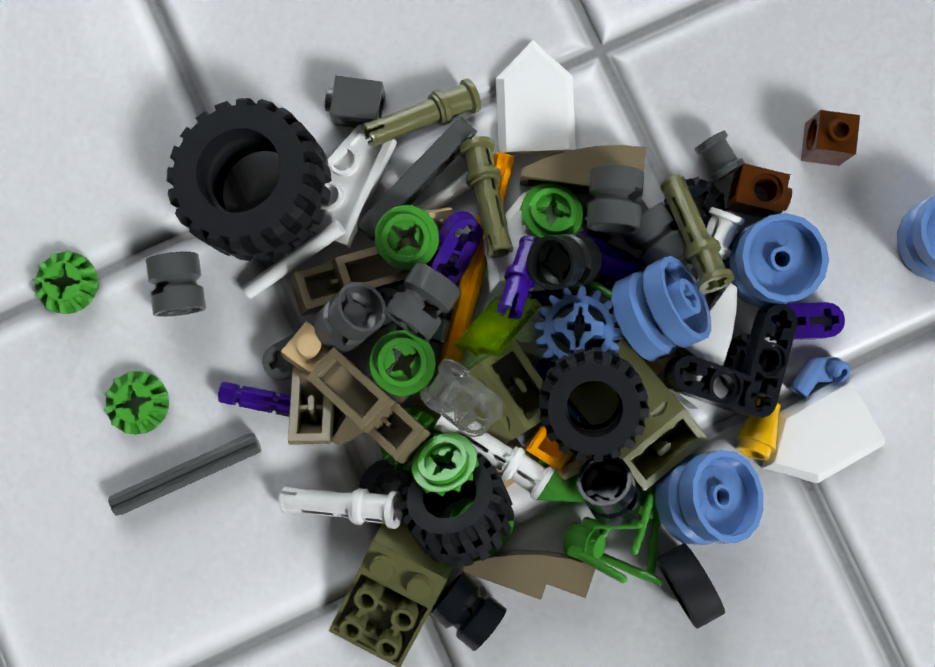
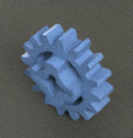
[534,286,624,363]

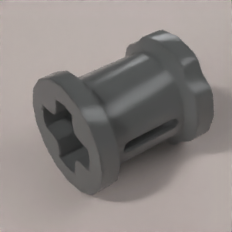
[694,130,746,182]

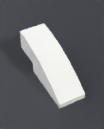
[667,283,737,409]

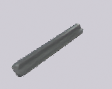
[108,433,261,516]

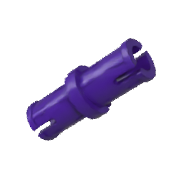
[496,236,536,319]

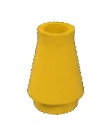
[736,398,781,460]

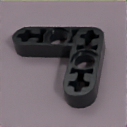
[664,304,797,418]

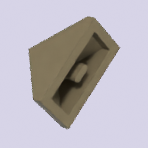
[288,366,337,445]

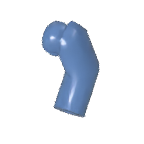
[789,357,850,399]

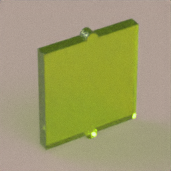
[455,296,541,356]

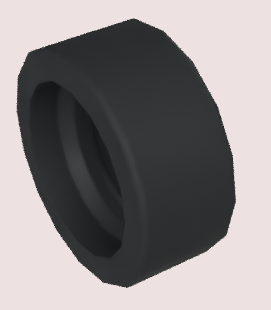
[657,543,725,629]

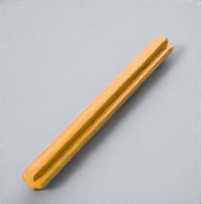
[436,152,514,379]

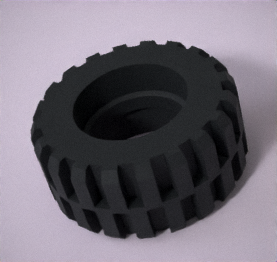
[166,98,332,261]

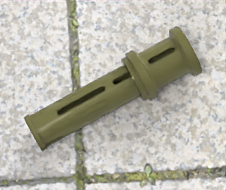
[362,78,481,149]
[459,136,514,258]
[660,175,734,293]

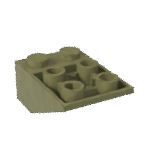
[411,338,544,459]
[568,338,708,491]
[329,523,453,667]

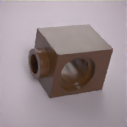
[801,110,860,166]
[726,163,792,219]

